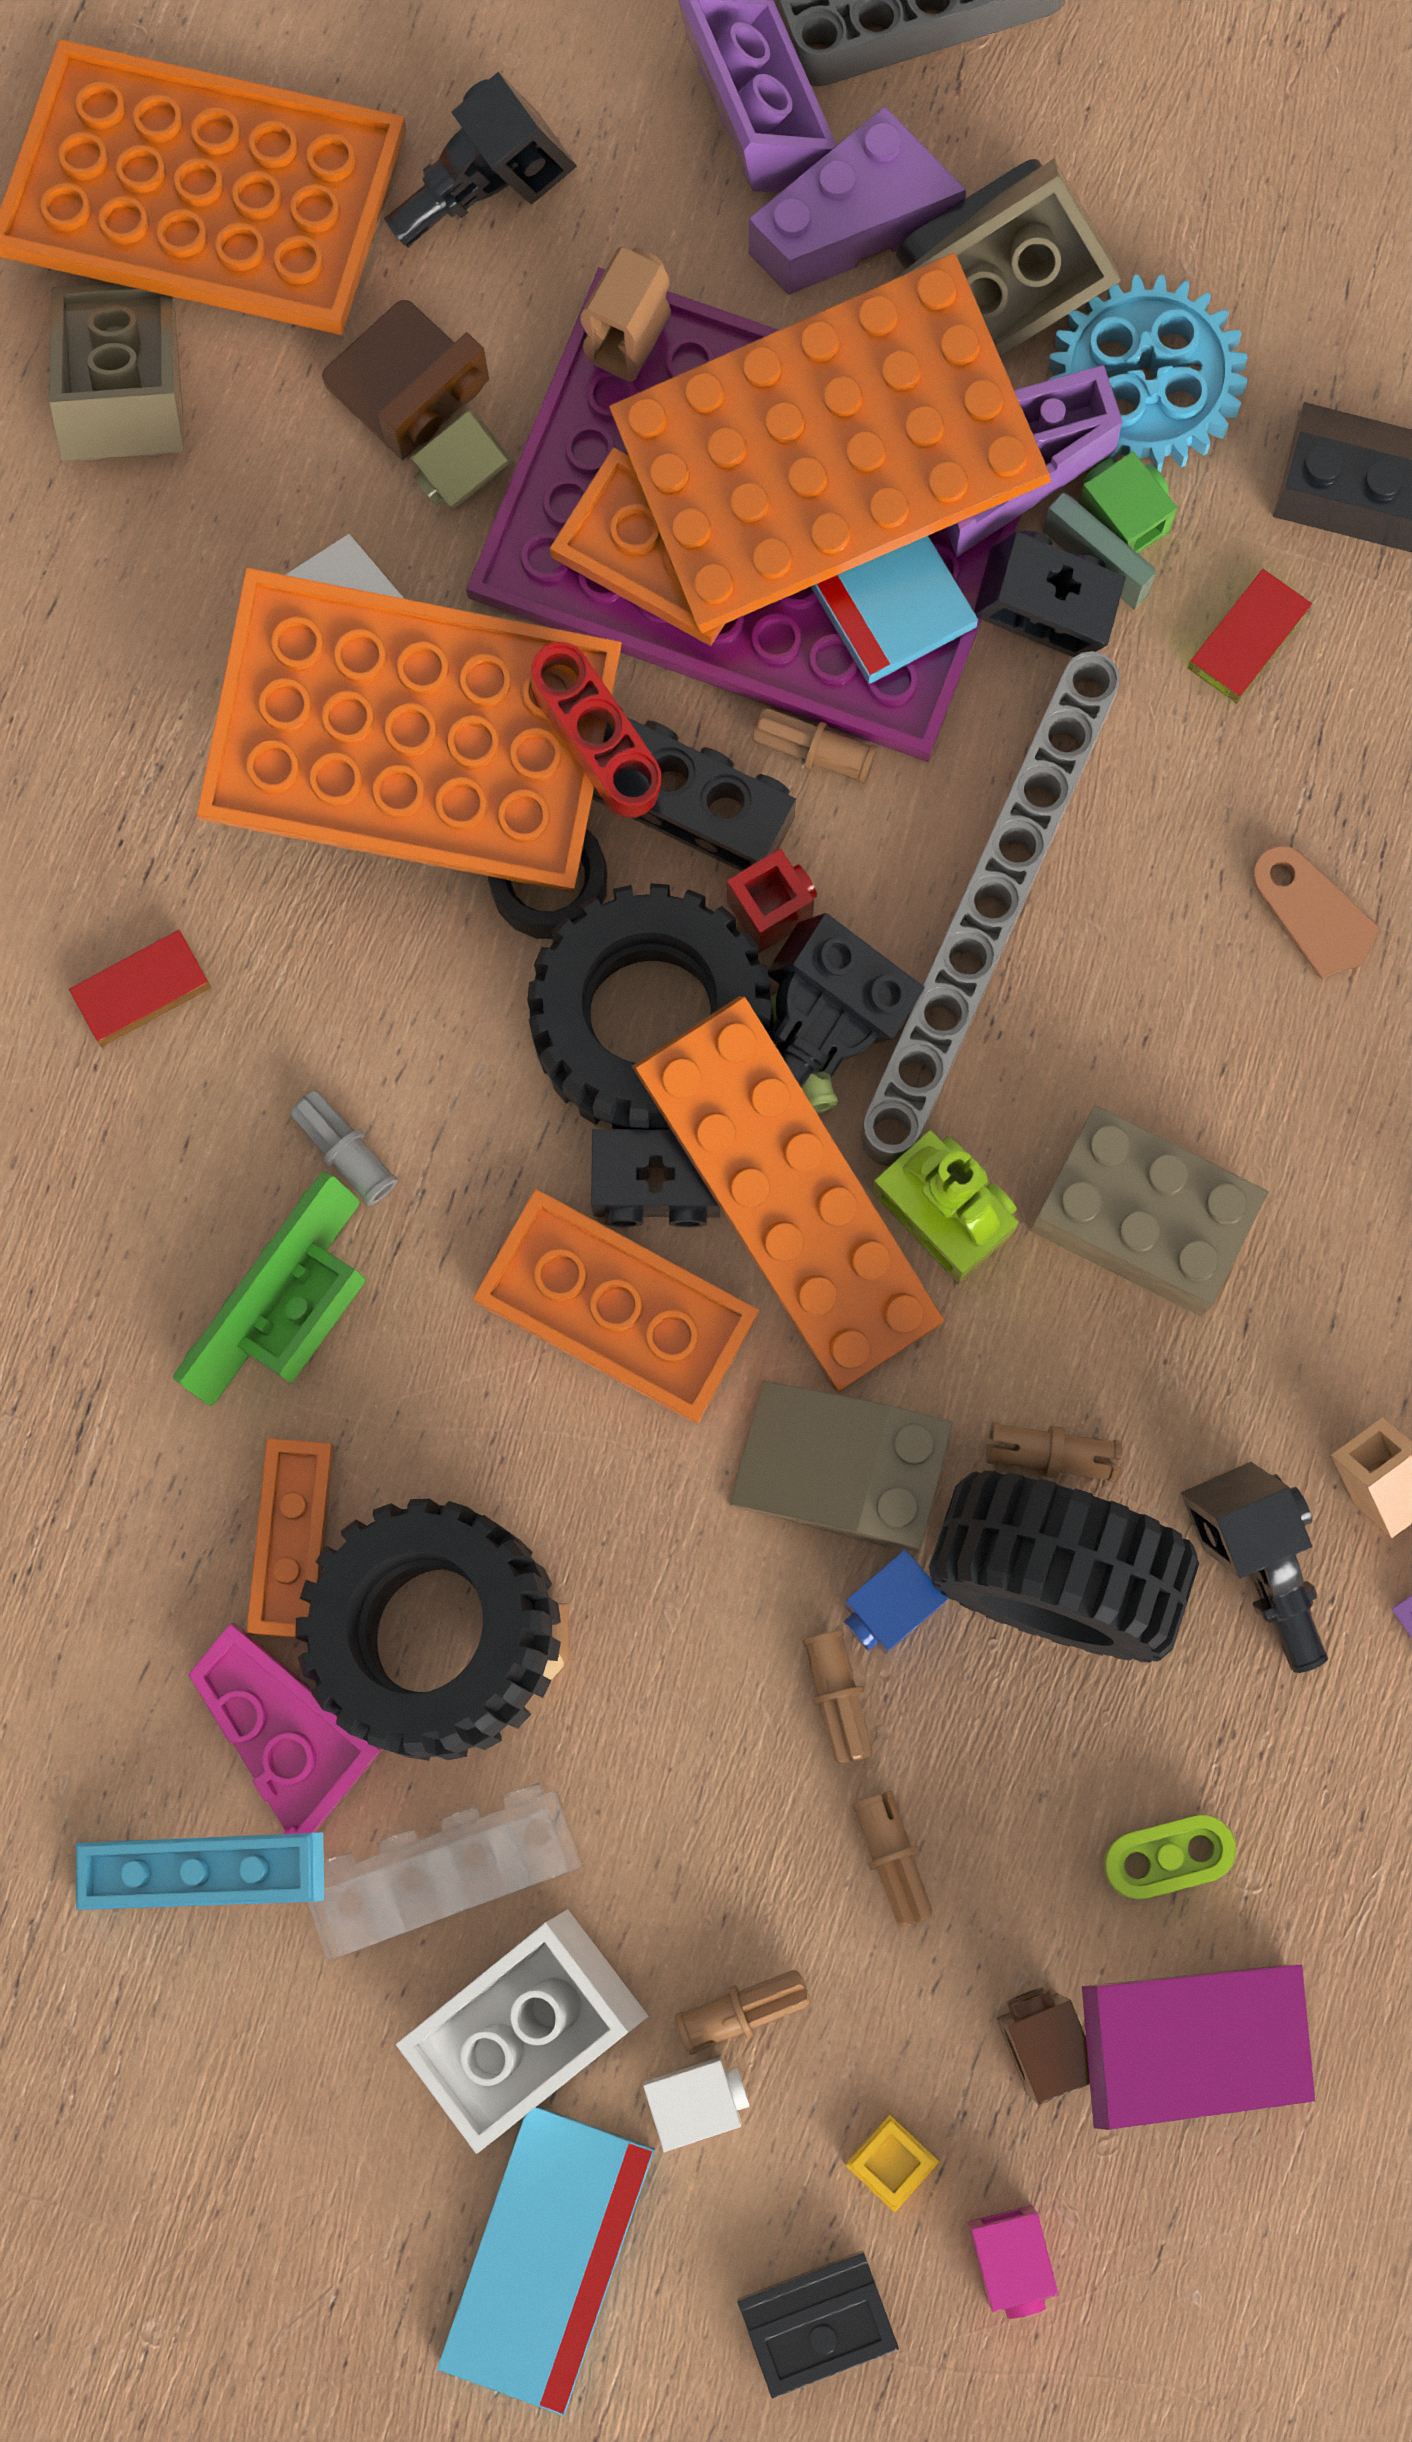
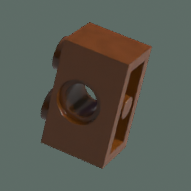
[996,1987,1090,2105]

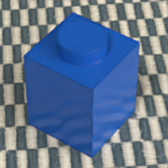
[843,1549,948,1654]

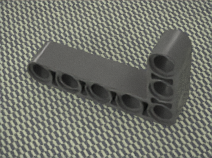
[774,0,1066,87]

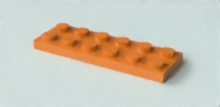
[632,996,945,1392]

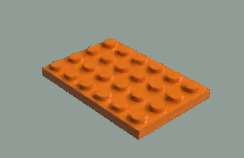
[0,39,406,335]
[609,252,1051,633]
[197,567,622,893]

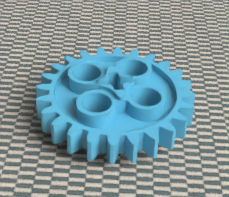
[1048,275,1248,473]

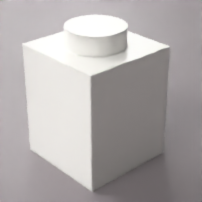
[643,2056,750,2152]

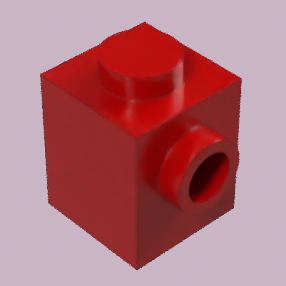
[727,848,817,953]

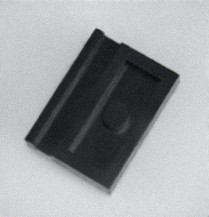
[737,2250,899,2399]

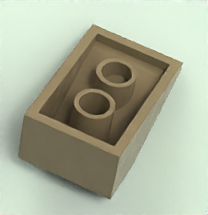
[899,159,1121,357]
[49,283,184,461]
[730,1380,953,1555]

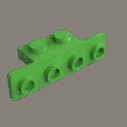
[173,1171,367,1406]

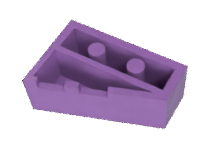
[748,106,966,295]
[946,365,1123,558]

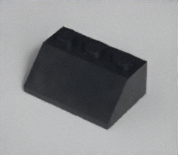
[1273,402,1412,553]

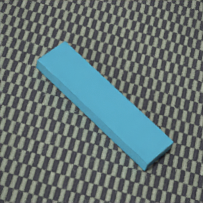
[76,1832,324,1910]

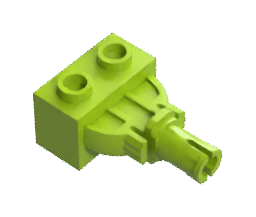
[872,1129,1019,1284]

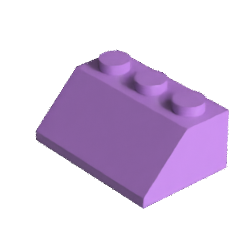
[678,0,837,193]

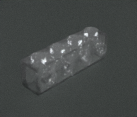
[308,1783,584,1961]

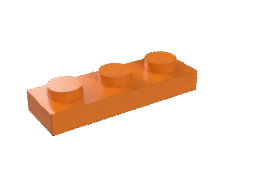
[246,1438,334,1638]

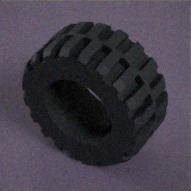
[527,883,772,1130]
[929,1470,1199,1663]
[295,1498,561,1761]

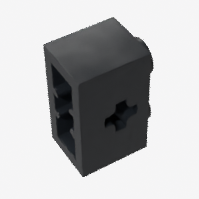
[974,531,1126,657]
[591,1129,720,1228]

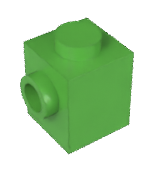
[1079,451,1178,553]

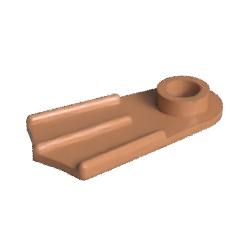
[1253,846,1380,979]

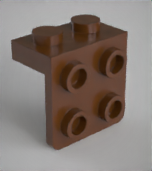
[322,300,489,461]

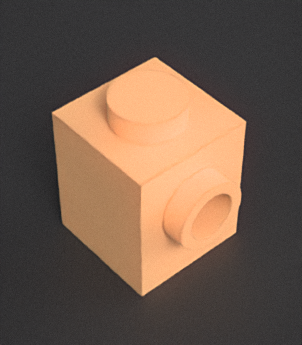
[1331,1417,1412,1538]

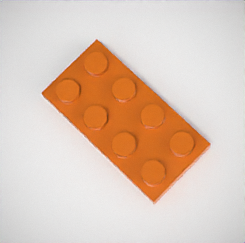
[473,1188,759,1425]

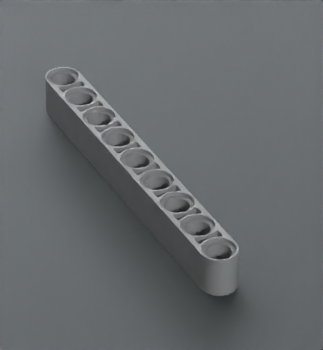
[861,651,1120,1166]

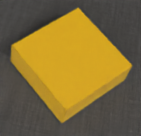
[844,2113,940,2213]

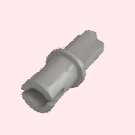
[291,1091,399,1206]

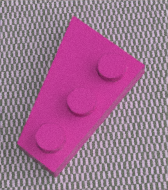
[188,1623,383,1834]

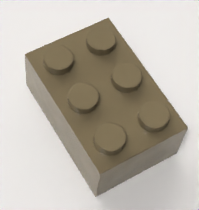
[1031,1105,1269,1317]

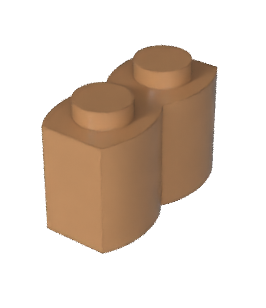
[580,246,671,382]

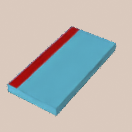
[811,536,978,684]
[437,2106,655,2416]

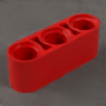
[531,642,661,818]

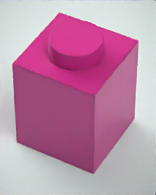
[967,2205,1059,2319]

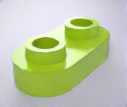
[1103,1815,1236,1900]

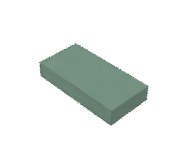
[1043,493,1156,610]

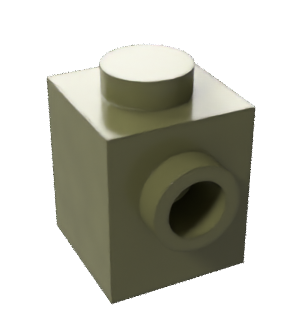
[411,410,514,508]

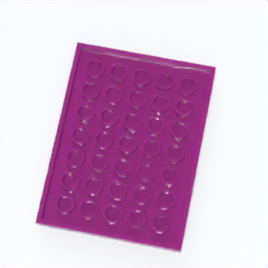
[466,267,1023,762]

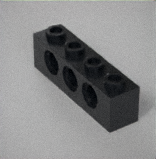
[592,707,796,871]

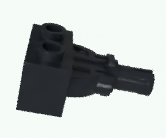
[384,72,577,248]
[767,913,925,1088]
[1181,1462,1329,1673]

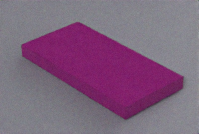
[1082,1965,1315,2130]

